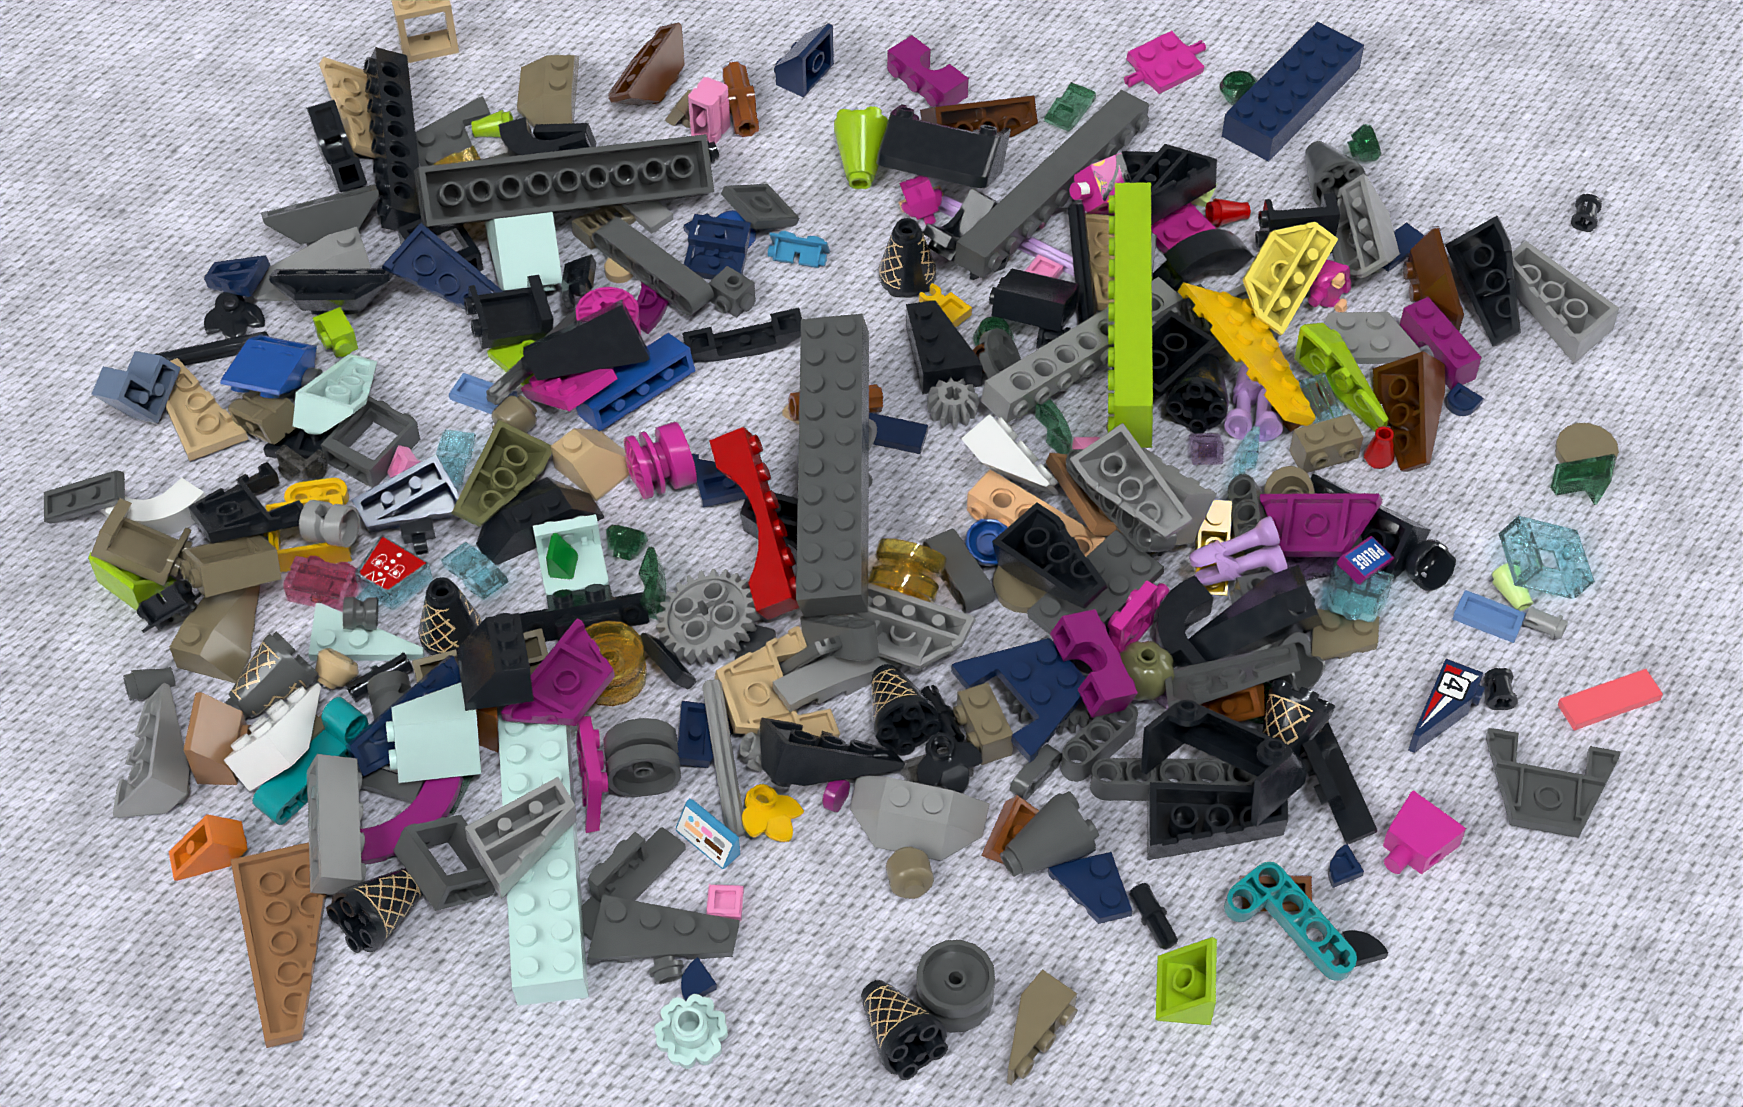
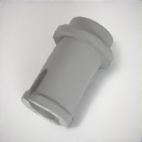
[1523,606,1568,640]

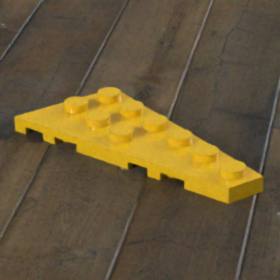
[1177,282,1316,426]

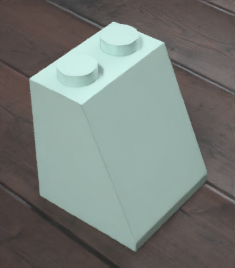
[485,212,562,291]
[386,683,481,783]

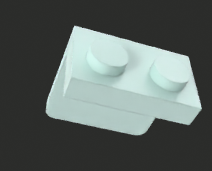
[533,514,609,596]

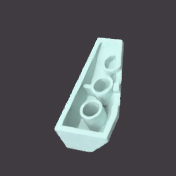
[293,354,377,435]

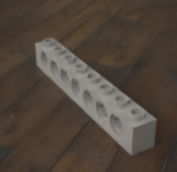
[981,277,1183,423]

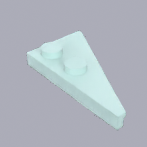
[308,603,425,661]

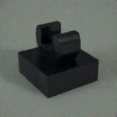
[400,518,436,556]

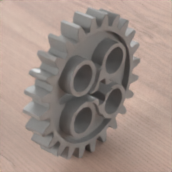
[656,568,760,665]

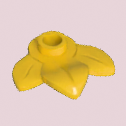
[741,784,804,842]

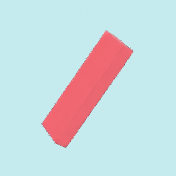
[1557,669,1663,731]

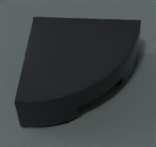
[1341,930,1388,967]

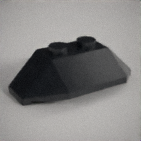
[269,268,394,315]
[476,477,604,568]

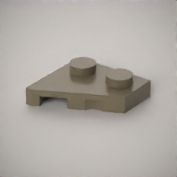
[1311,609,1380,660]

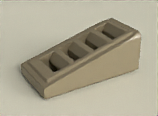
[571,206,636,250]

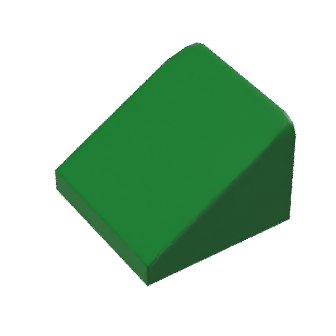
[546,533,578,580]

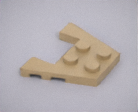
[714,626,840,738]

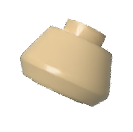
[315,648,359,690]

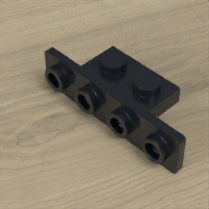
[520,584,650,642]
[1301,722,1378,844]

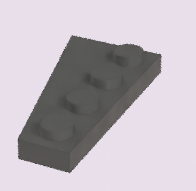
[587,895,740,964]

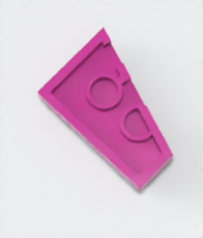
[521,369,617,412]
[576,716,608,833]

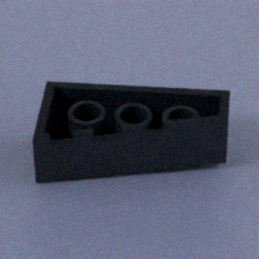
[1147,782,1289,861]

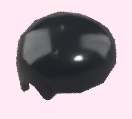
[1406,539,1456,591]

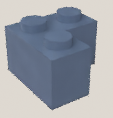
[91,351,181,424]

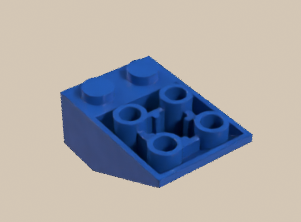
[220,335,317,398]

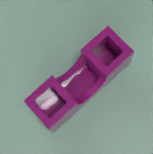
[887,35,969,107]
[1400,297,1482,390]
[1050,609,1138,717]

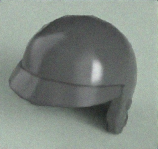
[1269,632,1326,691]

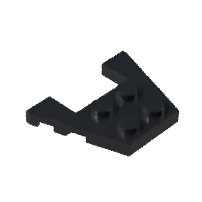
[188,462,304,544]

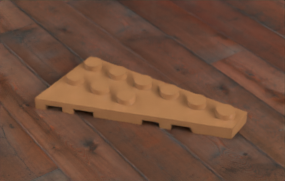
[230,842,327,1048]

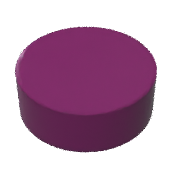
[822,779,850,812]

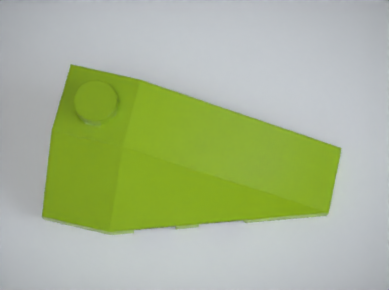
[1294,323,1389,431]

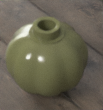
[1120,641,1175,701]

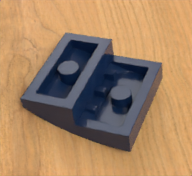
[684,214,752,280]

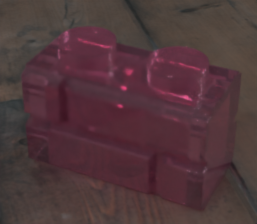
[283,556,361,612]

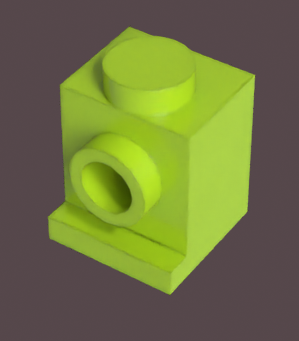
[312,307,358,358]

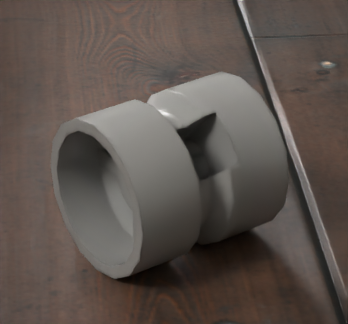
[299,500,360,548]

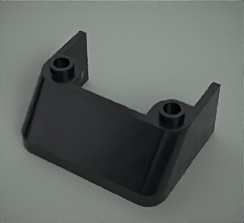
[876,104,1011,188]
[1141,700,1307,827]

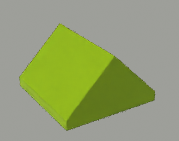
[88,552,177,611]
[1155,937,1217,1025]

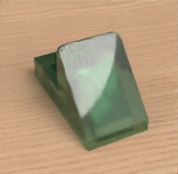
[1550,454,1616,505]

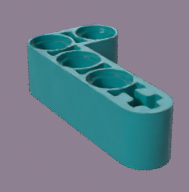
[252,697,369,825]
[1224,862,1357,981]

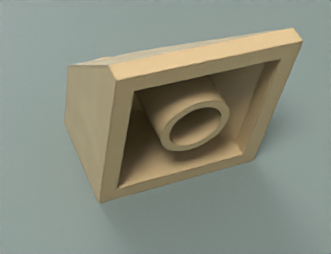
[551,428,630,501]

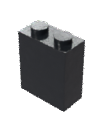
[989,268,1080,332]

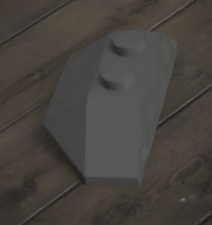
[261,184,379,246]

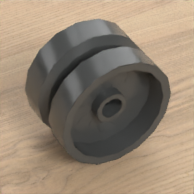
[603,718,681,797]
[916,940,995,1033]

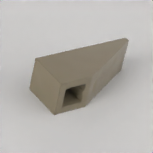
[1007,969,1078,1085]

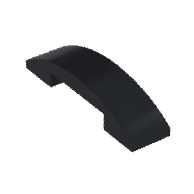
[682,308,802,362]

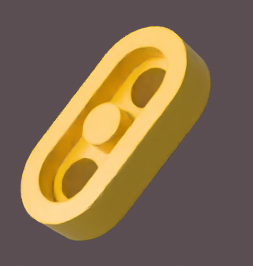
[284,478,349,505]

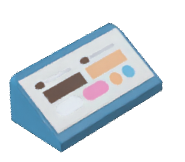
[676,798,740,869]

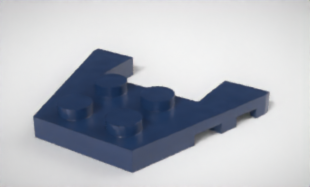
[951,638,1086,763]

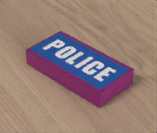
[1336,536,1394,585]

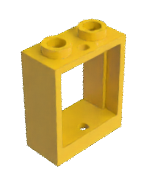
[263,493,352,573]

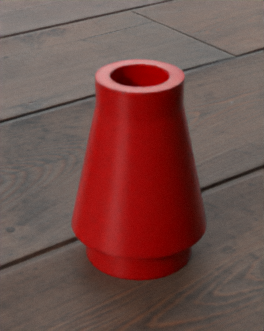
[1205,198,1251,227]
[1364,426,1395,469]

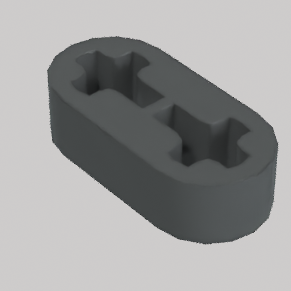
[1010,744,1062,801]

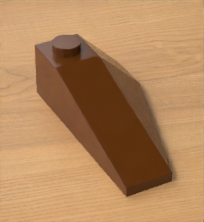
[920,95,1038,138]
[1373,351,1445,472]

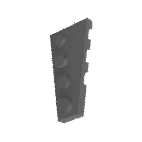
[1165,643,1301,708]

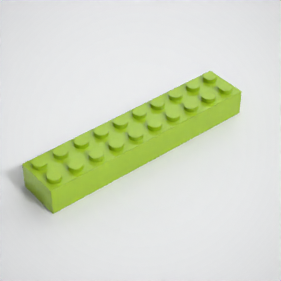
[1108,183,1153,448]

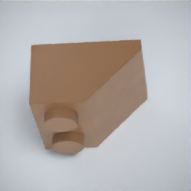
[183,692,251,785]

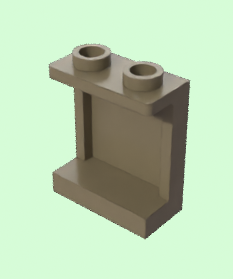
[91,498,193,586]

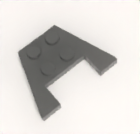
[416,96,509,167]
[1486,728,1620,838]

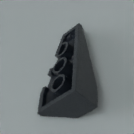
[1445,215,1521,347]
[1310,474,1431,584]
[992,502,1107,609]
[1188,564,1322,662]
[760,717,905,787]

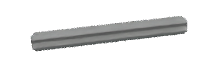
[702,679,746,837]

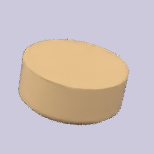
[604,258,633,283]

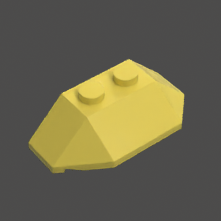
[1242,222,1338,336]

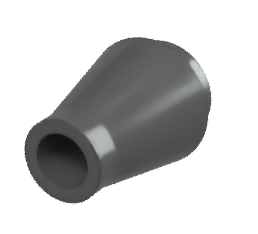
[123,667,176,702]

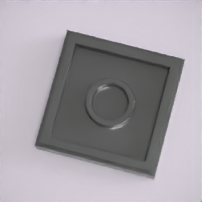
[721,184,800,229]

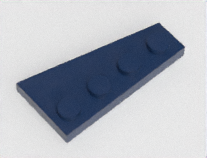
[382,223,504,310]
[346,655,461,776]

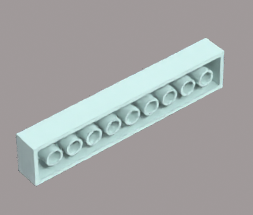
[497,705,589,1006]

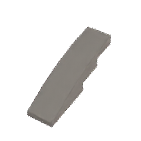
[773,656,902,712]

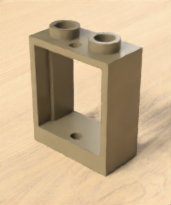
[180,534,281,597]

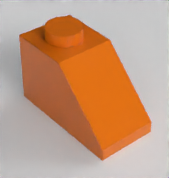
[168,814,248,881]

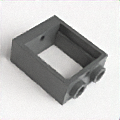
[321,396,421,488]
[394,815,495,911]

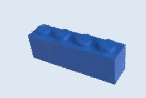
[576,333,696,432]

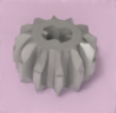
[927,377,979,429]

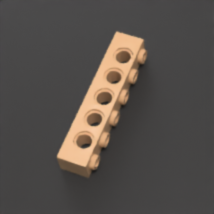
[967,469,1106,557]

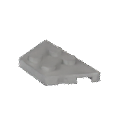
[1324,311,1421,364]

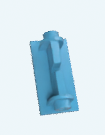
[768,231,830,268]

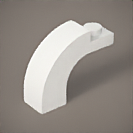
[99,478,206,535]

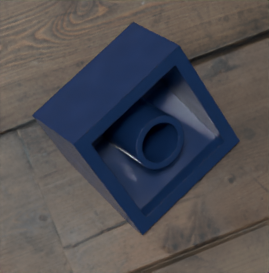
[774,23,834,98]

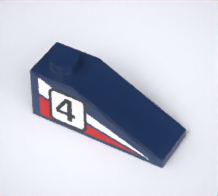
[1408,659,1485,753]

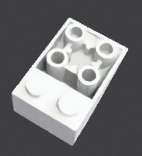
[961,414,1060,496]
[224,683,321,791]

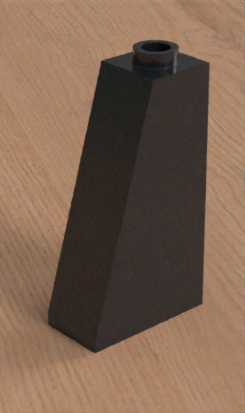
[521,299,650,380]

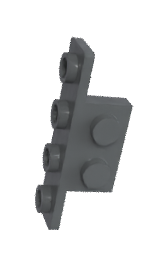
[582,827,686,940]

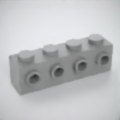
[307,754,366,895]

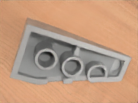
[253,227,371,302]
[1070,423,1193,539]

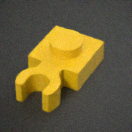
[919,283,972,327]

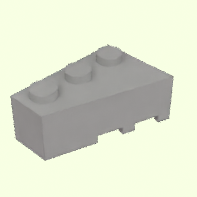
[465,777,577,899]

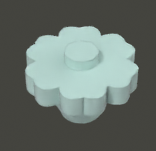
[654,994,728,1069]

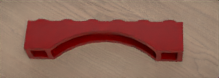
[709,426,800,620]

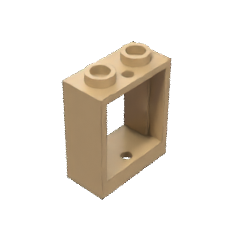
[391,0,459,63]

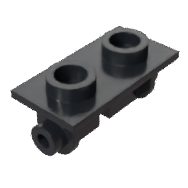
[137,580,202,633]

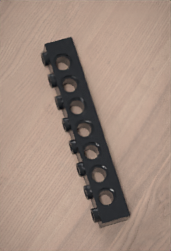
[363,47,421,231]

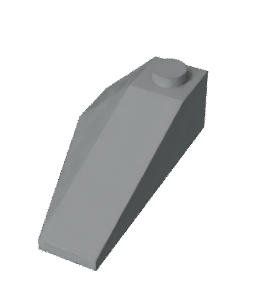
[113,683,190,818]

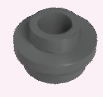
[648,956,684,985]

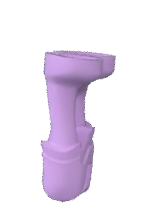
[1224,364,1283,442]
[1189,516,1288,586]

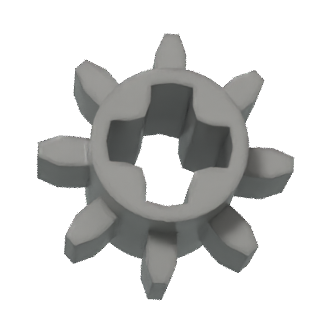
[740,728,763,772]

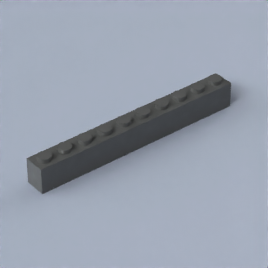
[955,89,1149,279]

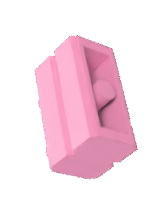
[688,77,730,144]

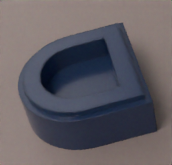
[1446,382,1484,416]

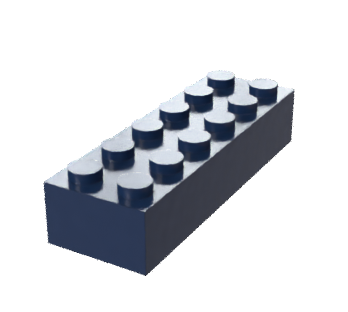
[1222,21,1364,162]

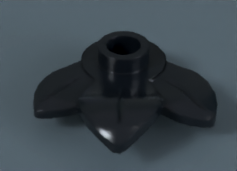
[204,292,265,339]
[917,733,983,793]

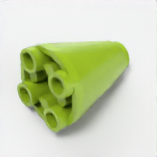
[834,106,888,189]

